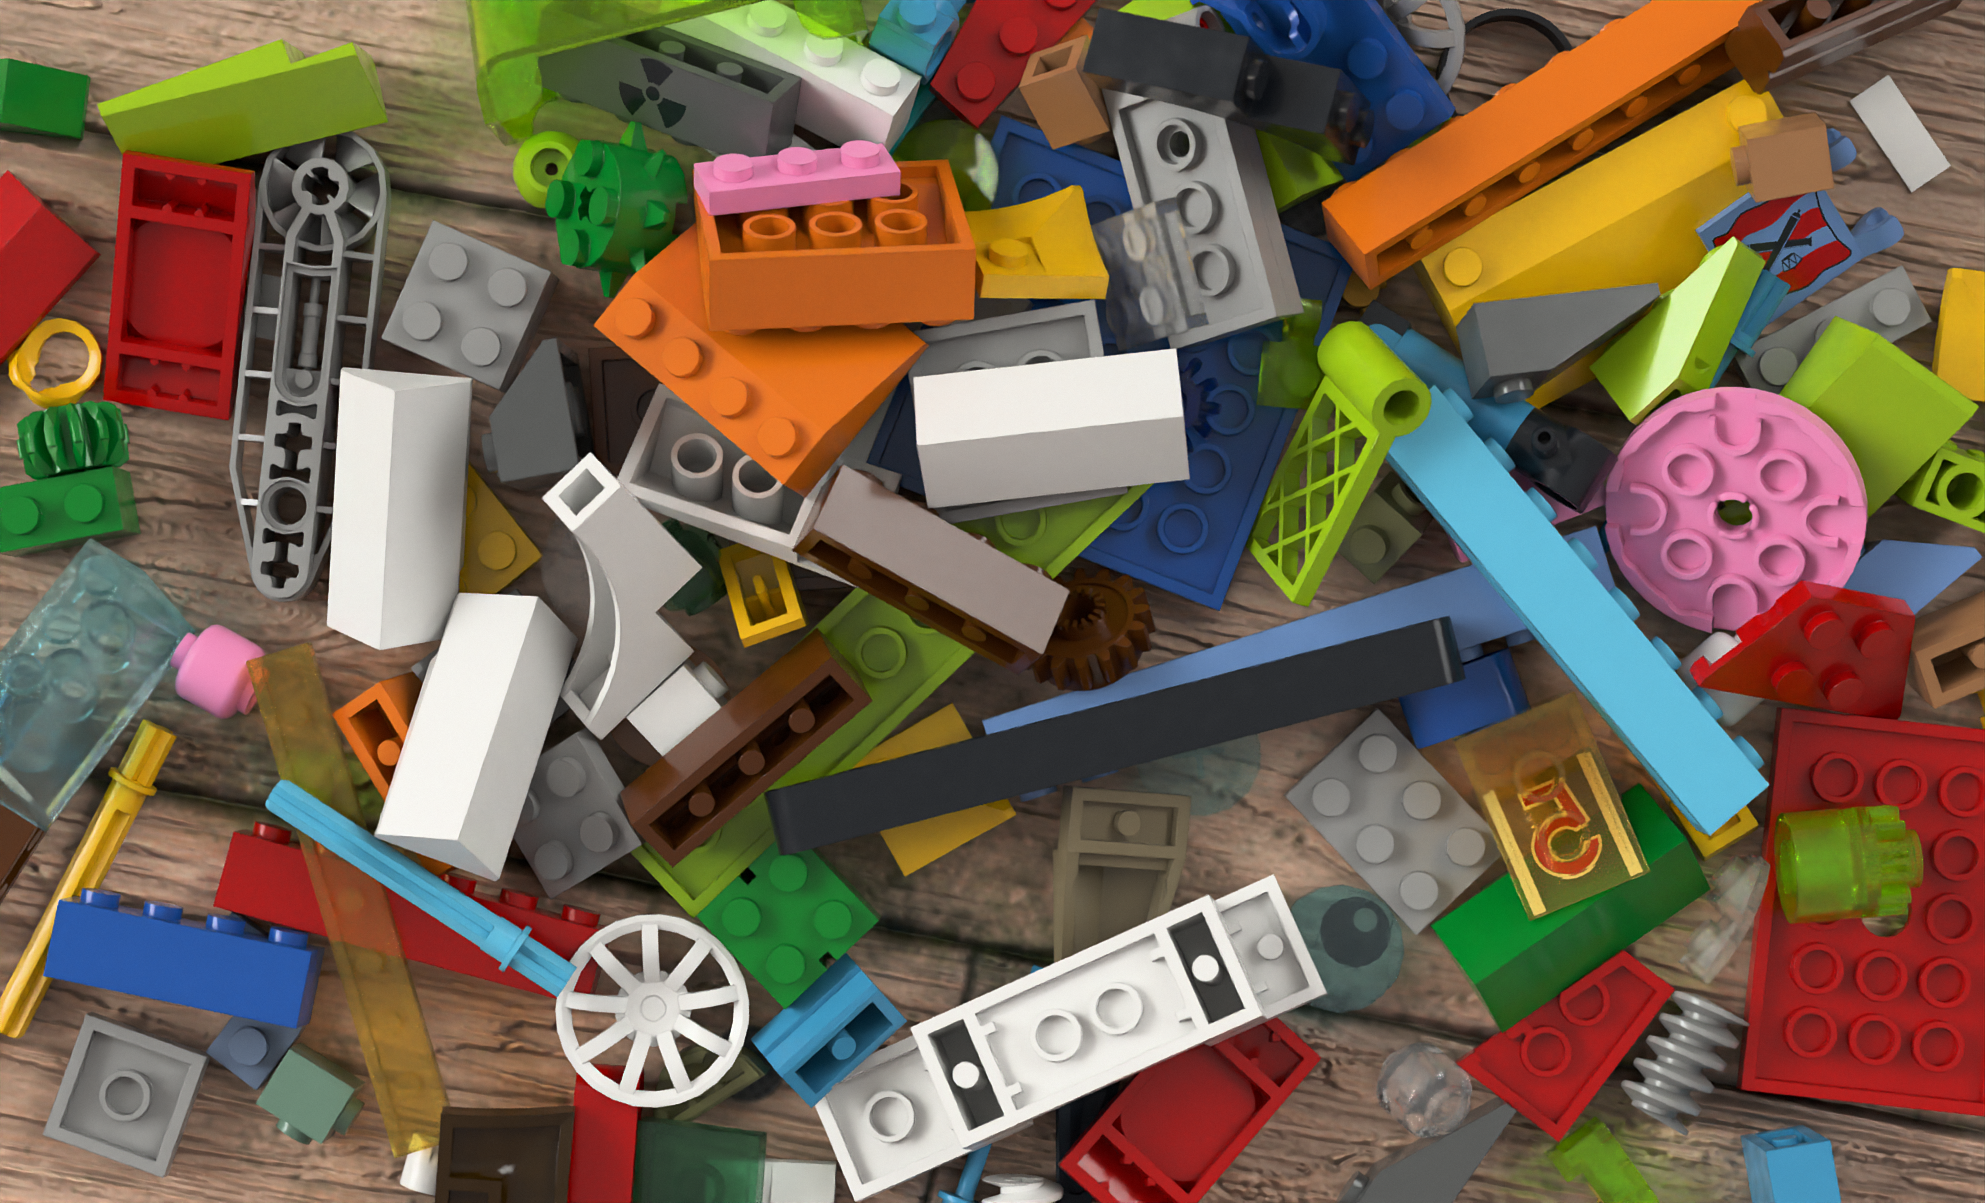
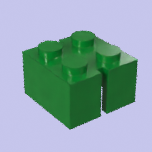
[696,840,881,1009]

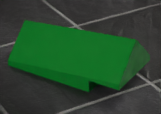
[1430,783,1711,1033]

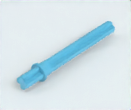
[265,779,577,997]

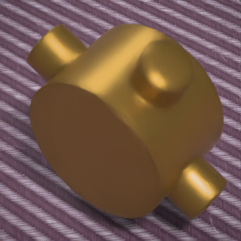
[1340,270,1387,317]

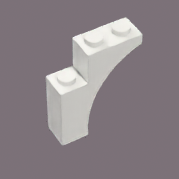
[542,452,702,740]

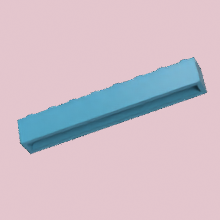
[1385,385,1769,836]

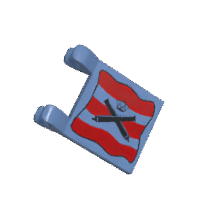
[1695,128,1904,327]

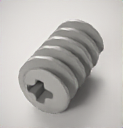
[1621,990,1750,1136]

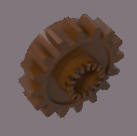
[1025,568,1156,691]

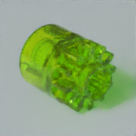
[1774,805,1923,924]

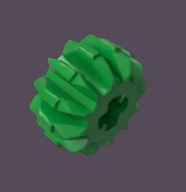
[16,401,130,480]

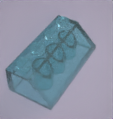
[0,538,195,832]

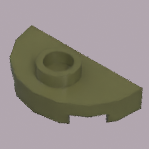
[653,1043,770,1139]

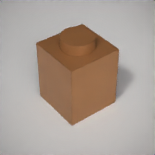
[1019,35,1111,150]
[1730,112,1834,203]

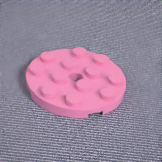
[1605,387,1868,633]

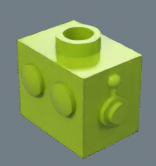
[1894,439,1985,533]

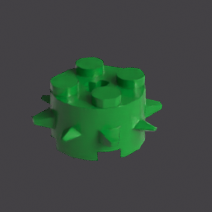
[545,121,688,298]

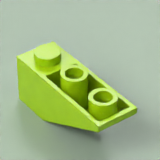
[1589,236,1766,426]

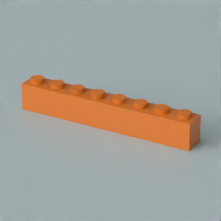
[1321,0,1762,290]

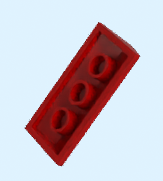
[0,170,101,366]

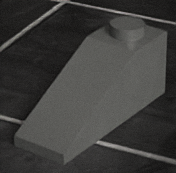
[1456,283,1661,404]
[1336,1096,1517,1203]

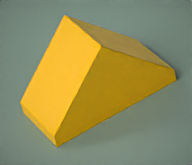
[716,543,810,648]

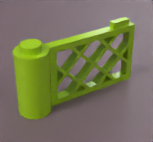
[1245,321,1432,607]

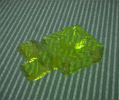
[1257,298,1325,410]

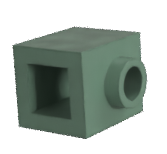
[255,1042,365,1145]

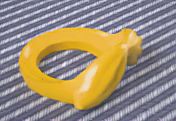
[6,318,103,409]

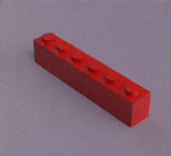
[213,821,609,999]

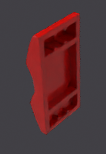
[103,150,256,420]
[1058,1017,1321,1203]

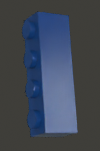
[43,888,325,1029]

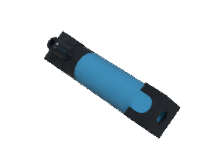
[1358,299,1618,514]

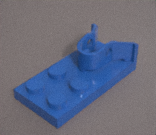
[1190,0,1456,182]

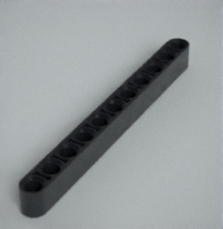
[764,616,1466,856]

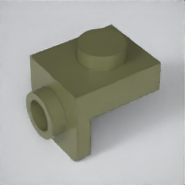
[1337,471,1434,585]

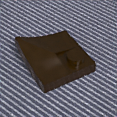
[435,1105,576,1203]

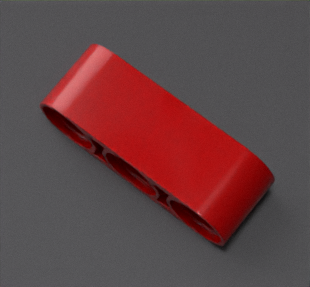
[568,1063,644,1203]

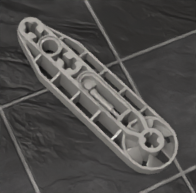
[229,131,392,602]

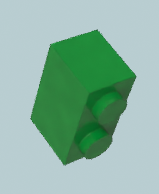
[0,466,141,557]

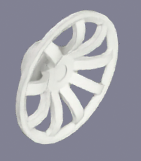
[555,914,749,1108]

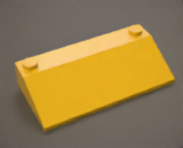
[1411,79,1784,409]

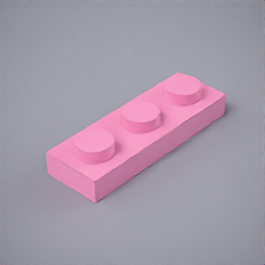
[694,140,901,216]

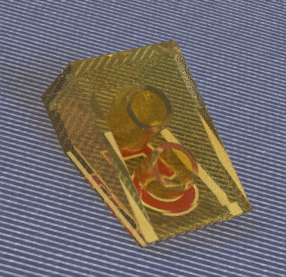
[1451,689,1651,921]

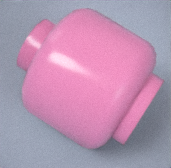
[170,625,271,719]

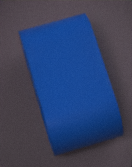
[1398,647,1531,749]

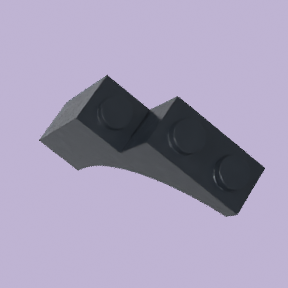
[1082,8,1375,165]

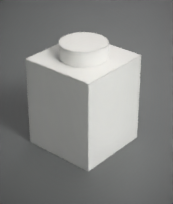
[626,658,729,756]

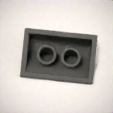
[482,338,595,491]

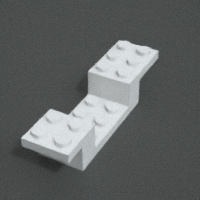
[815,874,1328,1202]

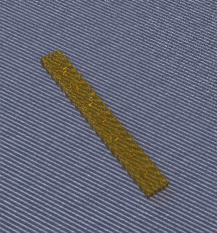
[246,642,451,1158]

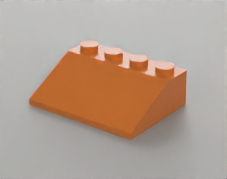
[692,159,976,335]
[593,222,929,498]

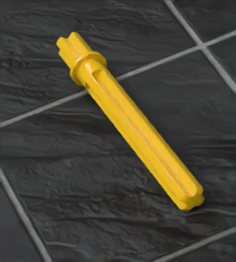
[0,719,177,1039]

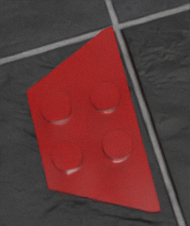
[1689,580,1916,720]

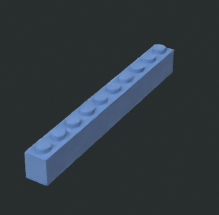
[981,526,1615,802]

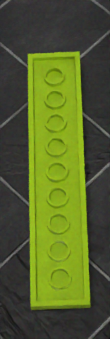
[630,483,1154,918]

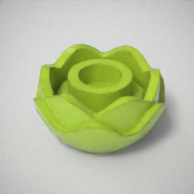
[513,131,579,209]

